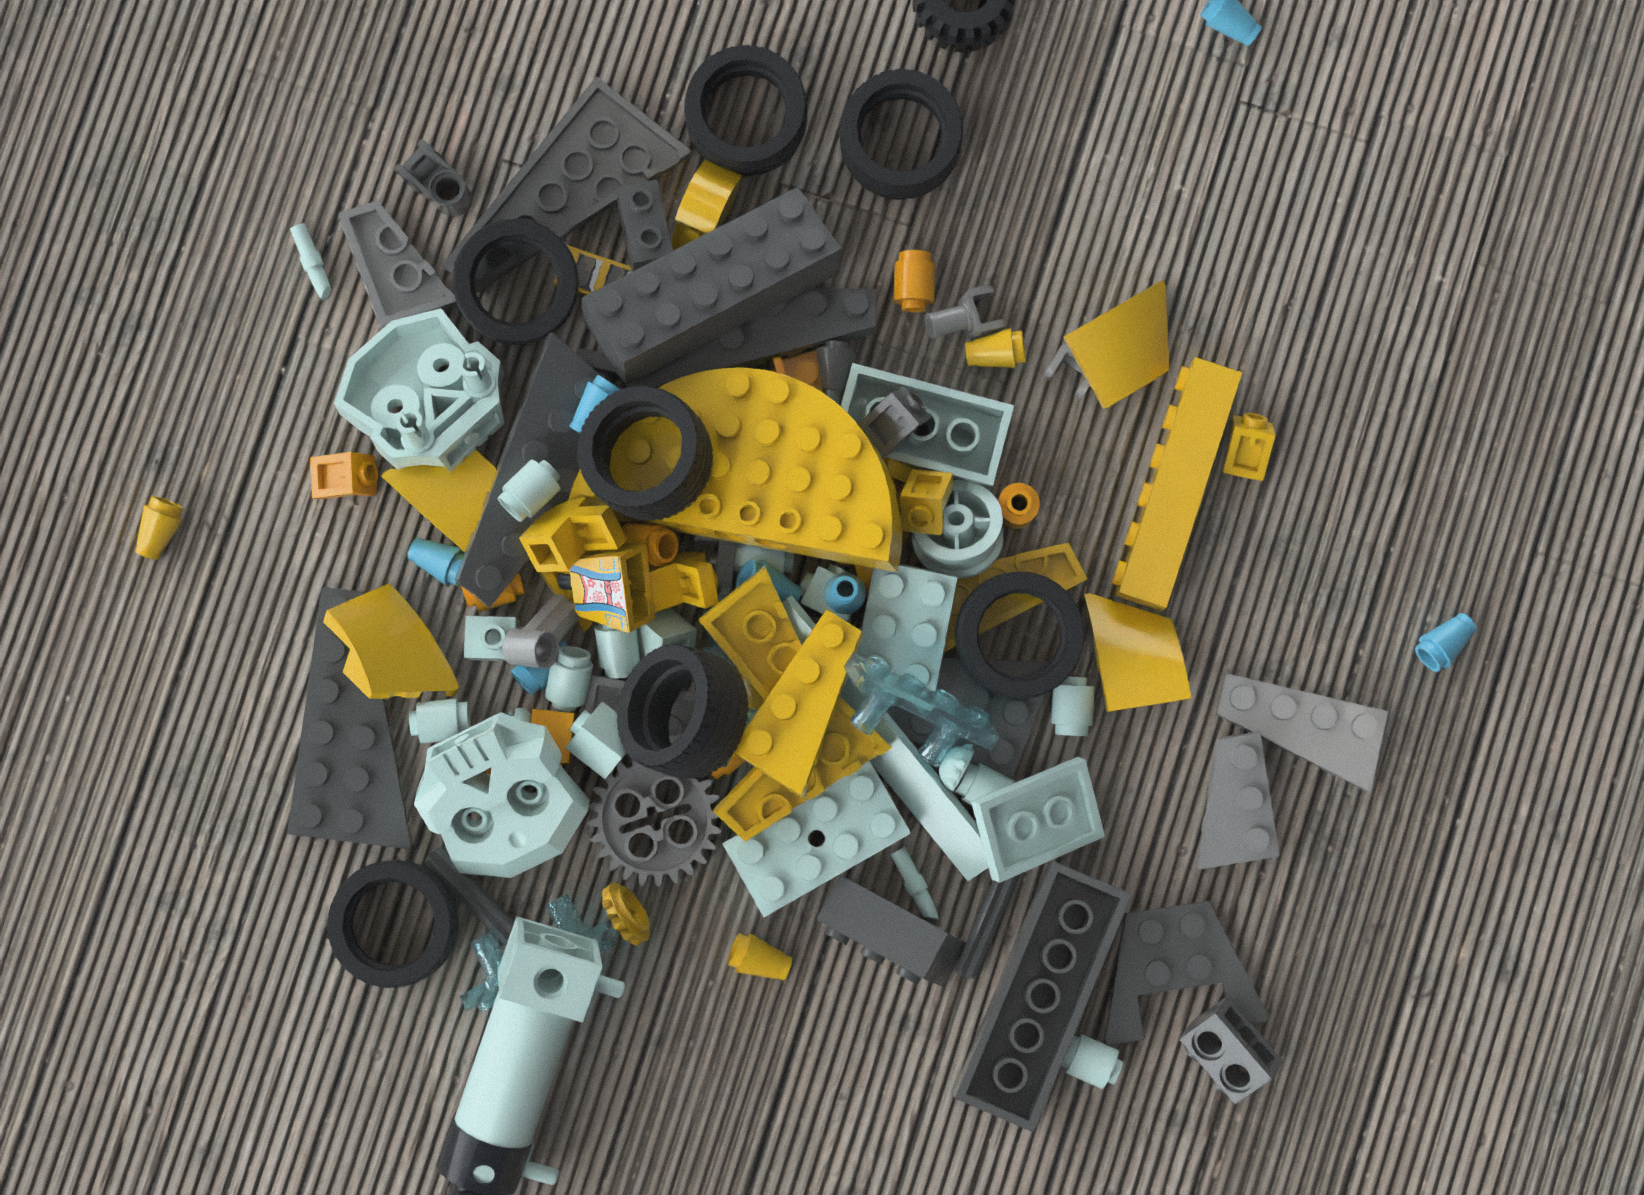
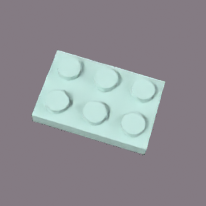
[854,564,958,700]
[971,757,1105,883]

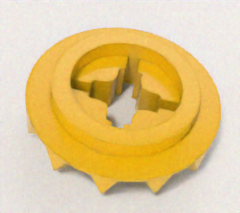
[602,882,650,946]

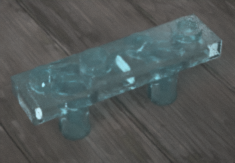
[844,653,1000,767]
[460,894,620,1013]

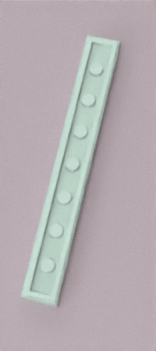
[782,595,989,881]

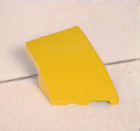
[1063,280,1169,409]
[381,449,497,552]
[323,583,459,699]
[1083,593,1191,712]

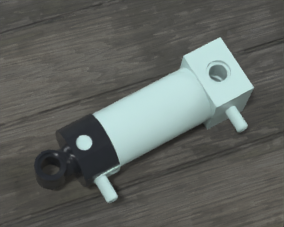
[436,916,625,1195]

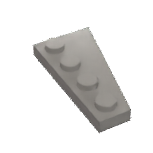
[1215,673,1388,793]

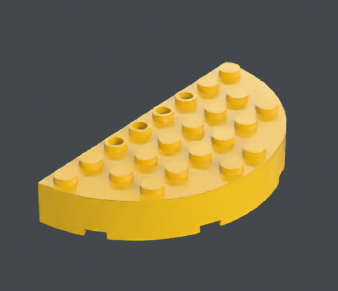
[568,367,902,573]

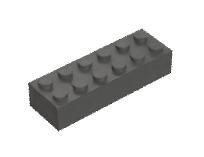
[582,187,841,386]
[952,861,1132,1132]

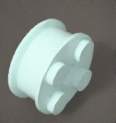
[912,480,1004,579]

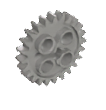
[587,758,722,887]

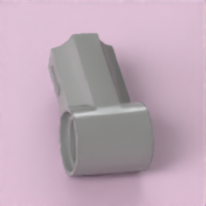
[502,594,580,669]

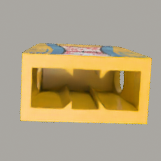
[558,543,655,633]

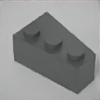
[816,875,966,987]

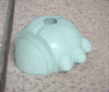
[939,744,974,792]

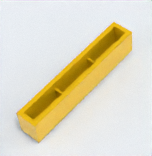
[1111,357,1242,611]

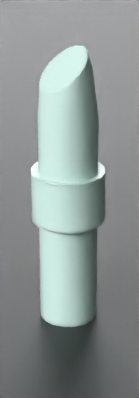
[290,223,331,301]
[890,847,939,920]

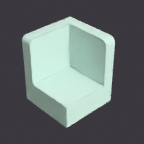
[637,608,697,660]

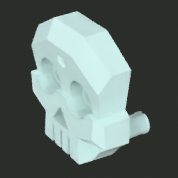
[334,308,505,473]
[414,708,590,878]

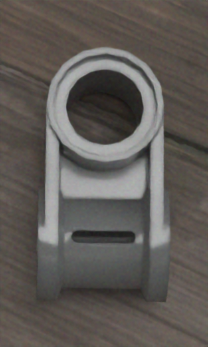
[393,139,472,217]

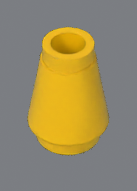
[965,328,1026,368]
[135,496,184,560]
[727,933,792,981]

